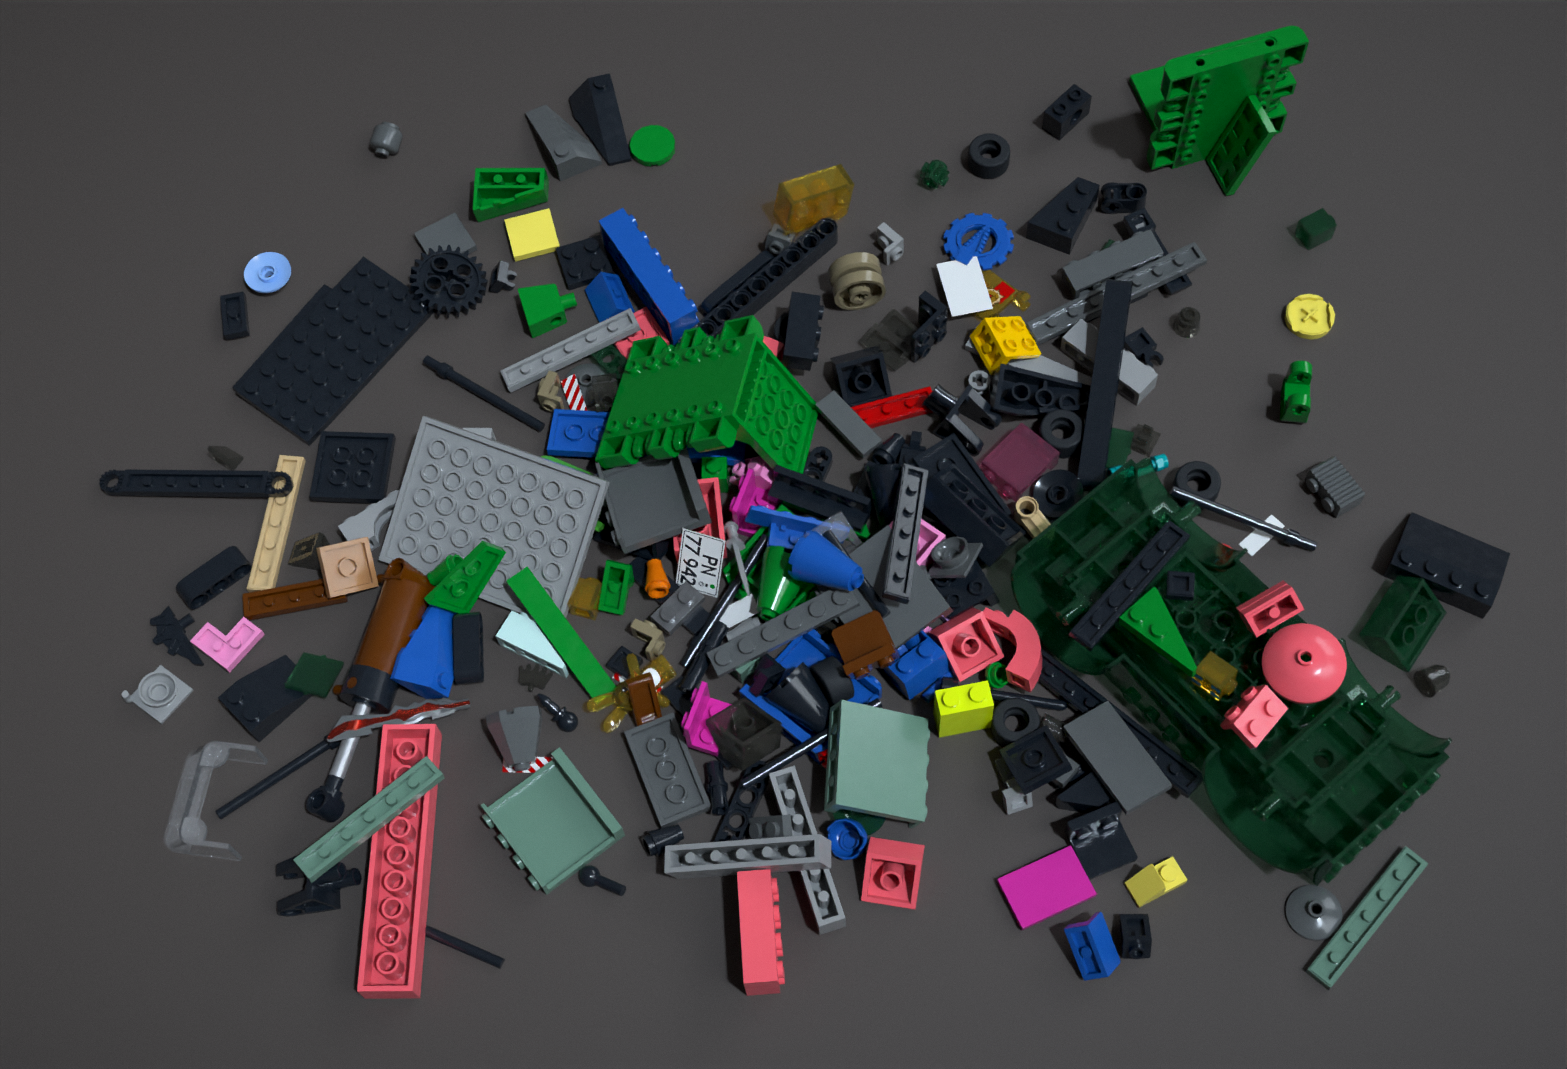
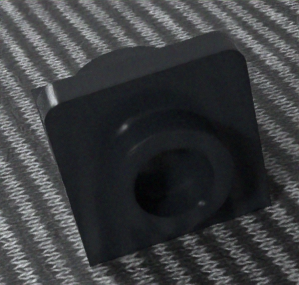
[750,654,786,697]
[1119,914,1152,959]

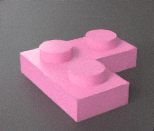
[190,617,265,673]

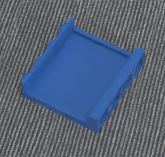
[739,629,882,765]

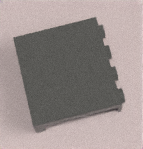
[594,446,712,554]
[814,525,953,649]

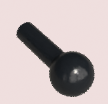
[579,865,626,896]

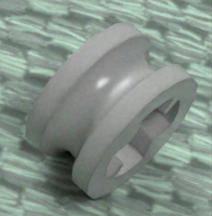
[968,370,990,395]

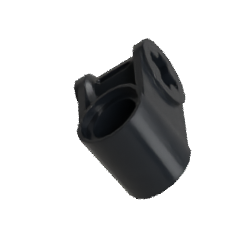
[1101,182,1147,214]

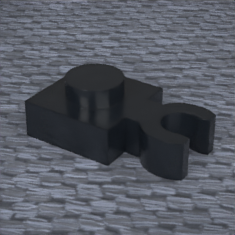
[1124,327,1164,368]

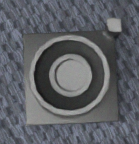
[920,536,983,580]

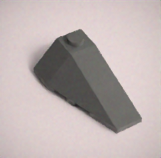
[525,104,602,181]

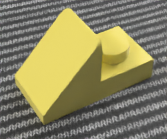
[1124,856,1187,908]

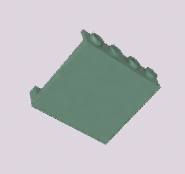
[824,700,930,828]
[481,747,625,895]

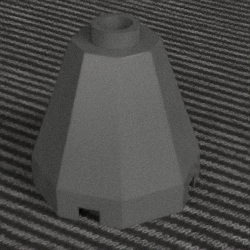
[486,706,543,771]

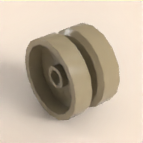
[828,252,886,310]

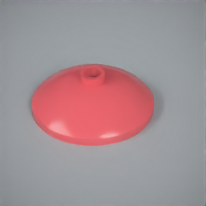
[1262,623,1347,704]

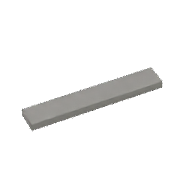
[500,308,641,393]
[965,328,1092,385]

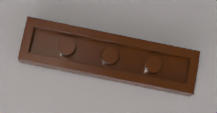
[242,579,348,620]

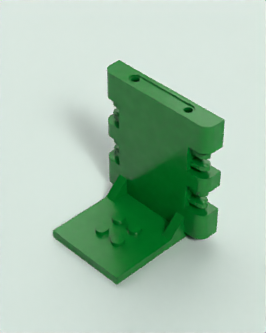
[1129,26,1309,170]
[595,315,819,474]

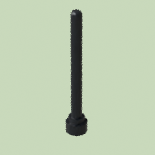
[940,676,1067,711]

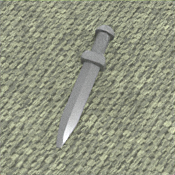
[724,521,750,596]

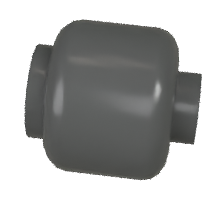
[370,122,403,158]

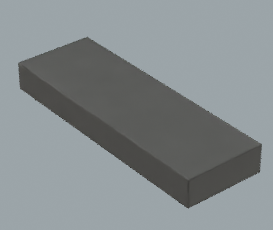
[815,391,882,458]

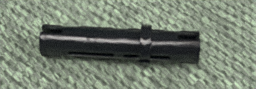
[679,621,729,696]

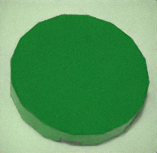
[630,125,675,167]

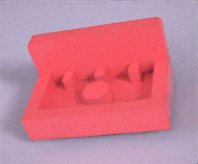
[1220,685,1288,749]

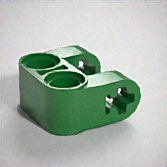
[1280,361,1312,423]

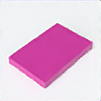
[997,845,1097,931]

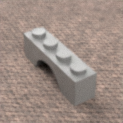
[338,489,400,551]

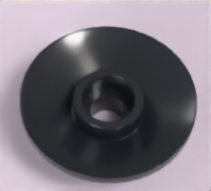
[1033,469,1084,518]

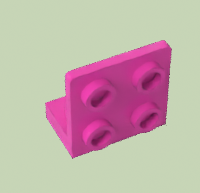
[729,468,778,538]
[681,681,735,756]

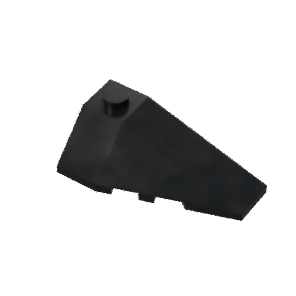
[569,73,632,166]

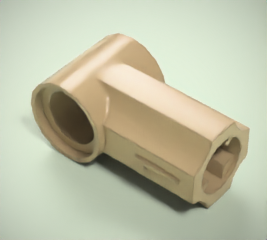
[1013,496,1058,548]

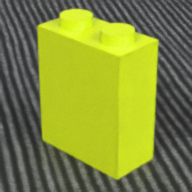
[933,680,994,738]

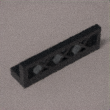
[768,465,871,534]

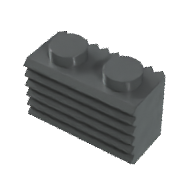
[1305,456,1365,518]

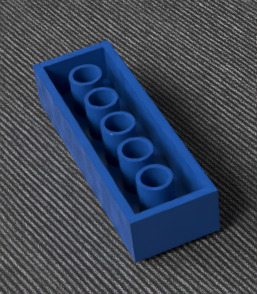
[599,208,699,347]

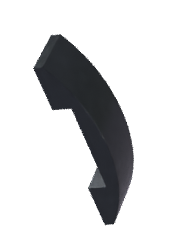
[1123,208,1192,295]

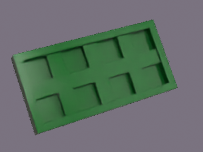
[1206,95,1277,196]

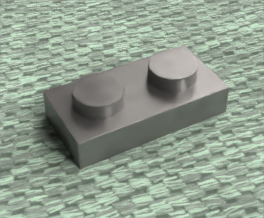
[650,581,705,636]

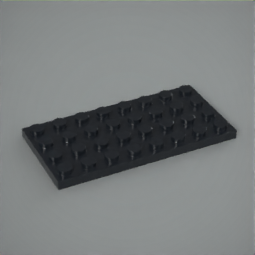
[235,256,436,446]

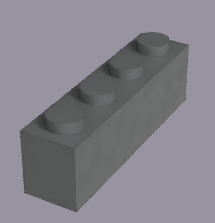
[1062,229,1164,299]

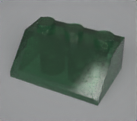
[1359,576,1447,672]

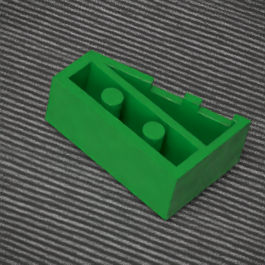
[473,168,549,222]

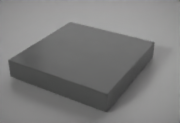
[414,213,477,269]

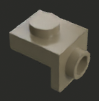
[537,370,565,412]
[630,618,666,662]

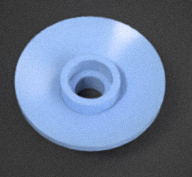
[244,252,291,293]

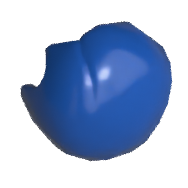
[826,818,868,860]

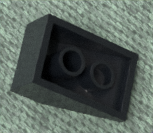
[218,655,319,742]

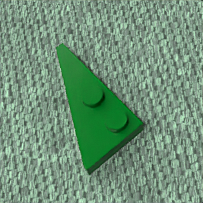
[1119,587,1197,678]

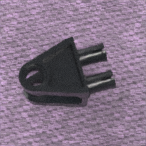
[922,384,1002,456]
[276,854,362,917]

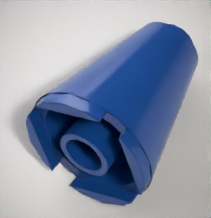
[788,530,864,591]

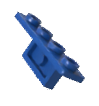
[745,505,849,554]

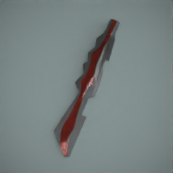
[327,698,470,742]

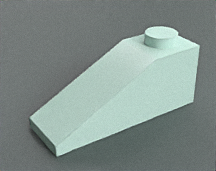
[496,611,569,678]

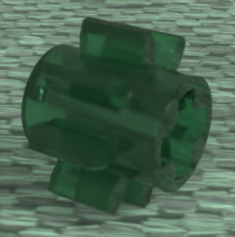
[920,160,950,189]

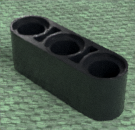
[176,546,252,609]
[453,612,484,685]

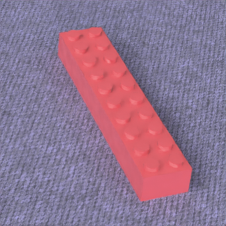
[357,724,442,999]

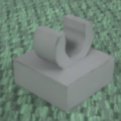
[1002,778,1033,815]

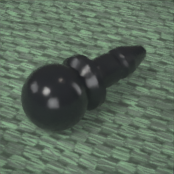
[537,693,578,732]

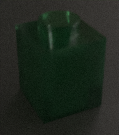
[1295,208,1337,251]

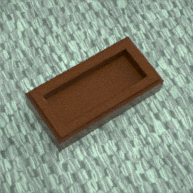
[625,672,662,726]

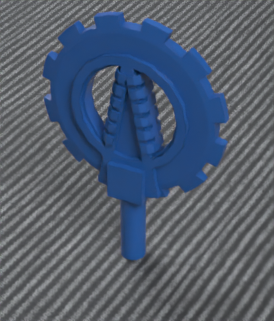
[942,213,1014,286]

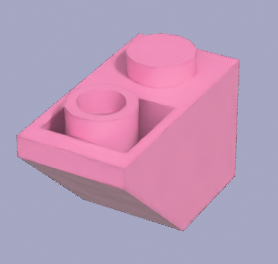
[729,456,774,491]

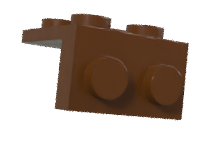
[832,610,900,680]

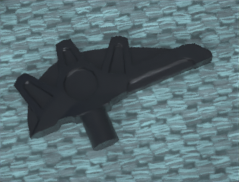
[150,606,205,666]

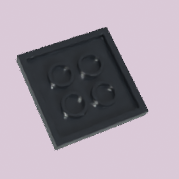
[309,431,396,503]

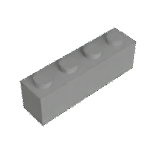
[1060,319,1158,406]

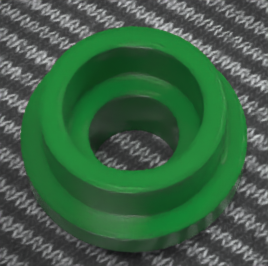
[985,662,1008,689]

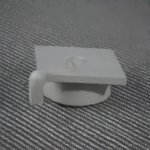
[121,665,194,724]

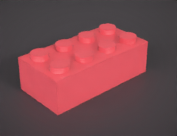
[737,869,785,996]

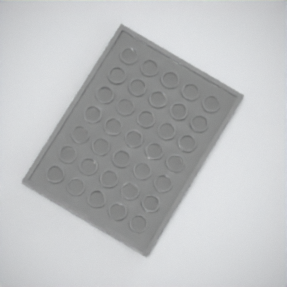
[378,416,610,618]

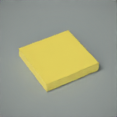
[504,208,560,262]

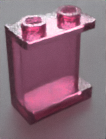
[981,422,1060,502]

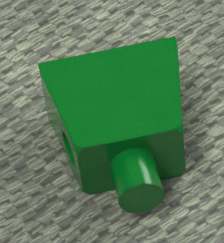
[518,284,577,338]

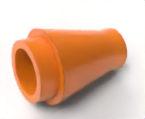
[645,559,670,599]

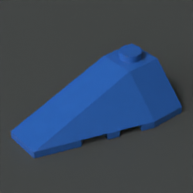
[390,604,457,699]

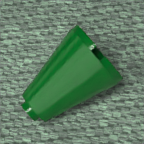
[756,546,805,621]

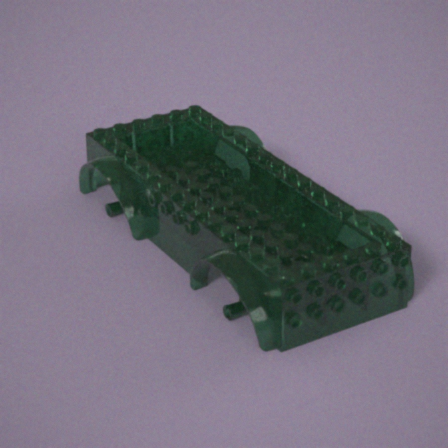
[1011,458,1452,886]

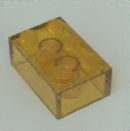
[773,164,854,235]

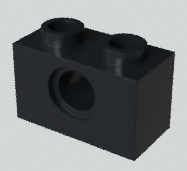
[1042,84,1092,141]

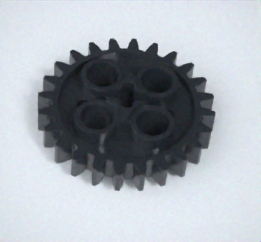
[409,245,488,318]

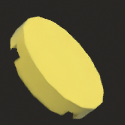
[1284,294,1335,340]

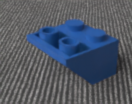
[883,630,950,700]

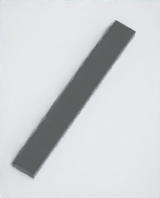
[1025,242,1207,346]

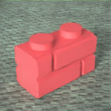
[1236,580,1304,638]

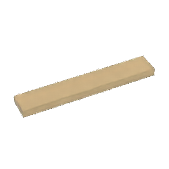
[247,455,306,593]

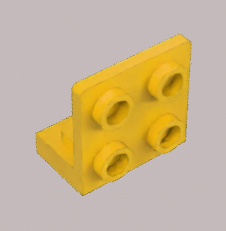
[970,316,1041,375]

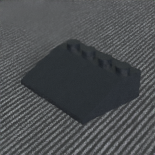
[1383,512,1510,619]

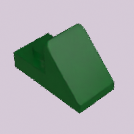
[598,560,634,615]

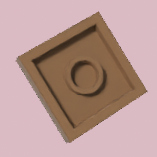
[316,537,379,598]

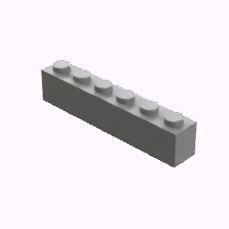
[769,765,846,935]
[664,834,831,879]

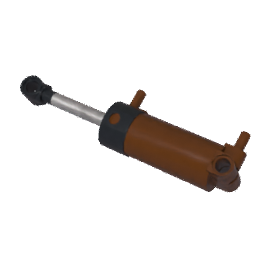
[306,558,437,823]

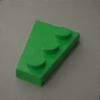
[424,541,506,614]

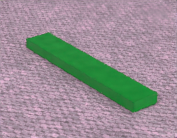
[506,566,618,706]

